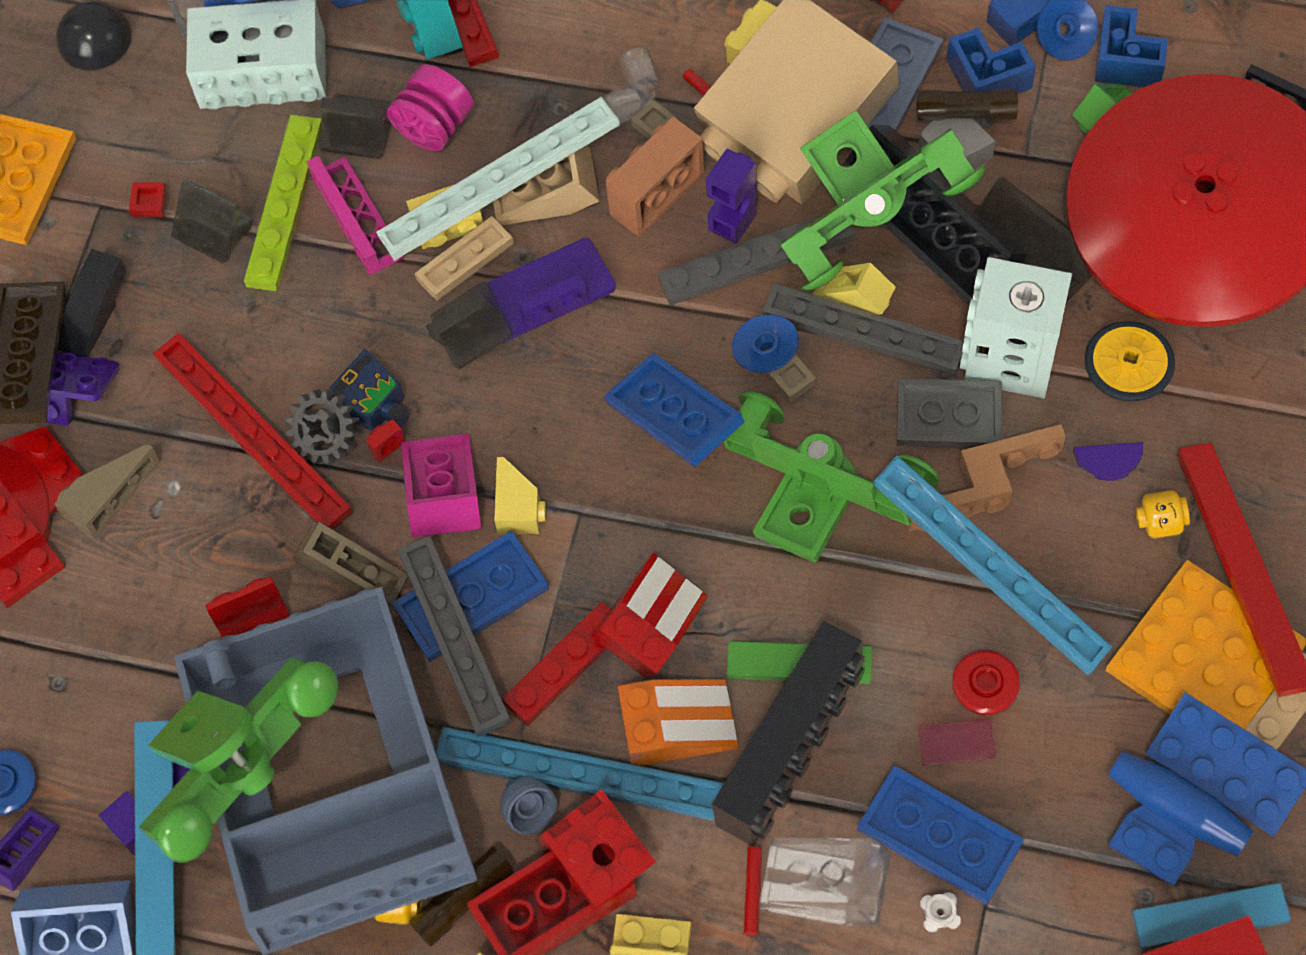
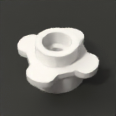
[920,892,961,932]

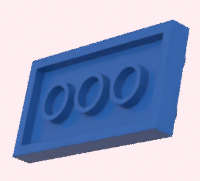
[604,353,744,467]
[392,530,549,663]
[1145,692,1306,837]
[857,765,1024,905]

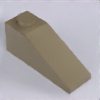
[54,444,160,539]
[292,522,408,606]

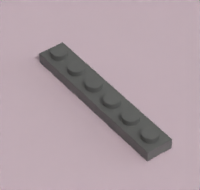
[658,214,855,306]
[762,283,964,376]
[397,536,511,737]

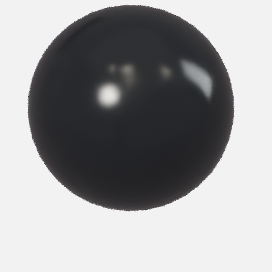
[56,1,132,70]

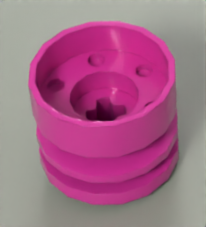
[387,64,474,152]

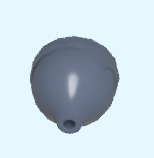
[500,777,557,835]

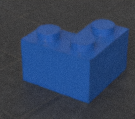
[1095,5,1168,87]
[947,27,1036,94]

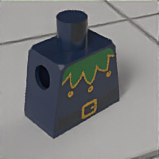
[329,349,410,431]

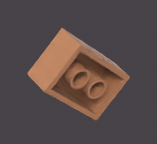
[606,117,704,237]

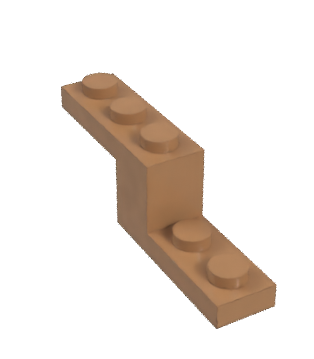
[907,424,1066,531]

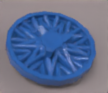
[0,749,37,816]

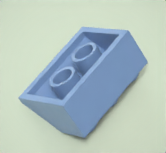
[11,880,136,955]

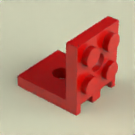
[535,789,656,909]

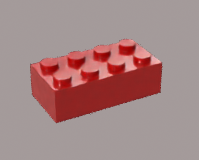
[467,844,637,955]

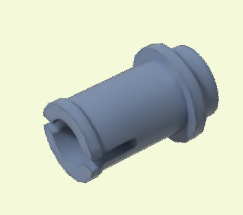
[201,640,236,689]

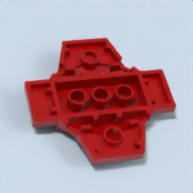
[0,426,83,608]

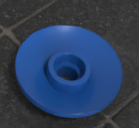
[1037,0,1098,60]
[732,315,799,373]

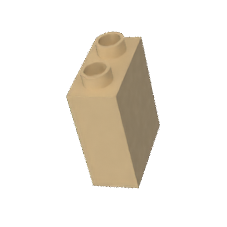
[694,0,900,205]

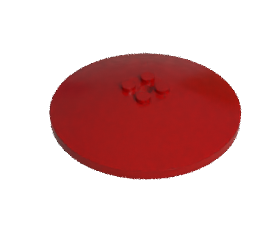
[1067,74,1306,327]

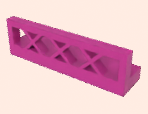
[307,156,404,275]

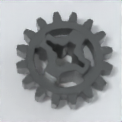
[285,389,359,464]

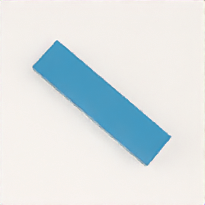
[1132,883,1291,950]

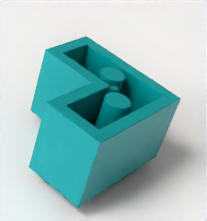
[396,0,463,60]

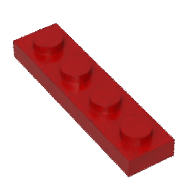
[501,602,610,727]

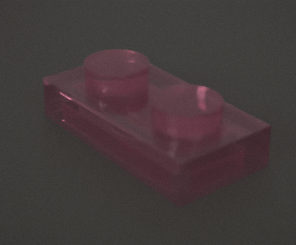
[918,719,996,766]

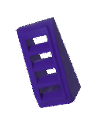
[0,808,59,891]

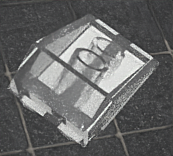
[759,838,890,926]

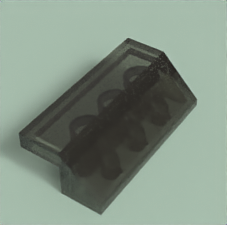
[977,177,1092,302]

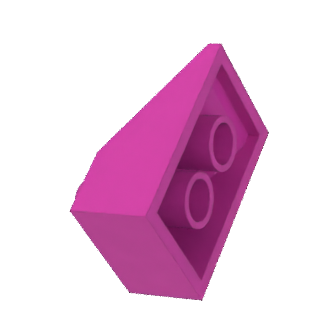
[401,433,481,538]

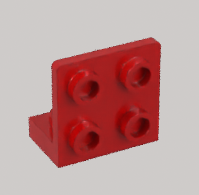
[205,577,290,638]

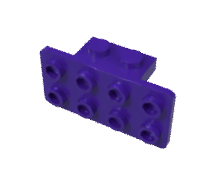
[471,238,616,343]
[46,353,120,426]

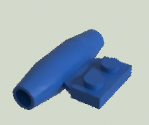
[1108,751,1254,887]

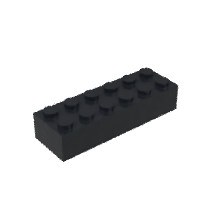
[843,125,1029,305]
[712,621,865,847]

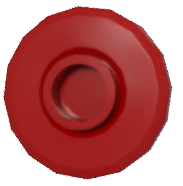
[952,650,1020,715]

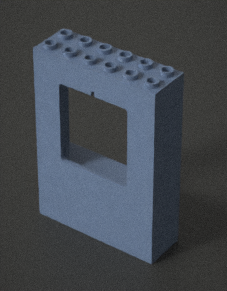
[174,587,478,955]

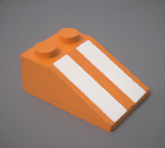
[618,679,739,766]

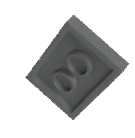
[897,378,1002,448]

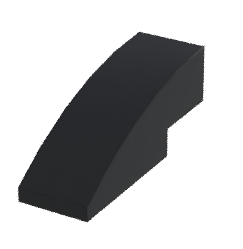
[58,249,127,357]

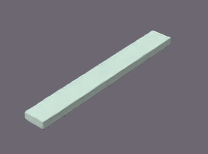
[376,97,620,261]

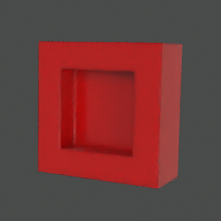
[129,182,167,217]
[365,419,405,463]

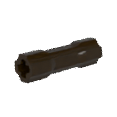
[917,89,1018,120]
[409,846,514,947]

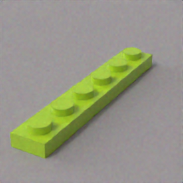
[244,115,324,291]

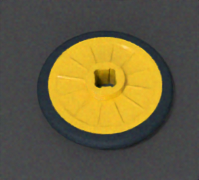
[1085,321,1175,402]

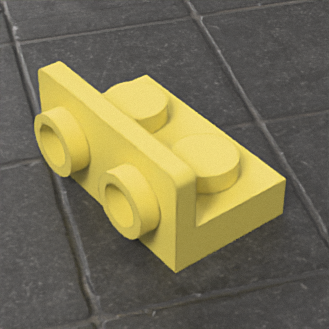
[610,914,691,955]

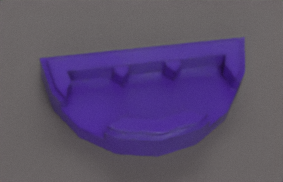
[1073,442,1143,481]

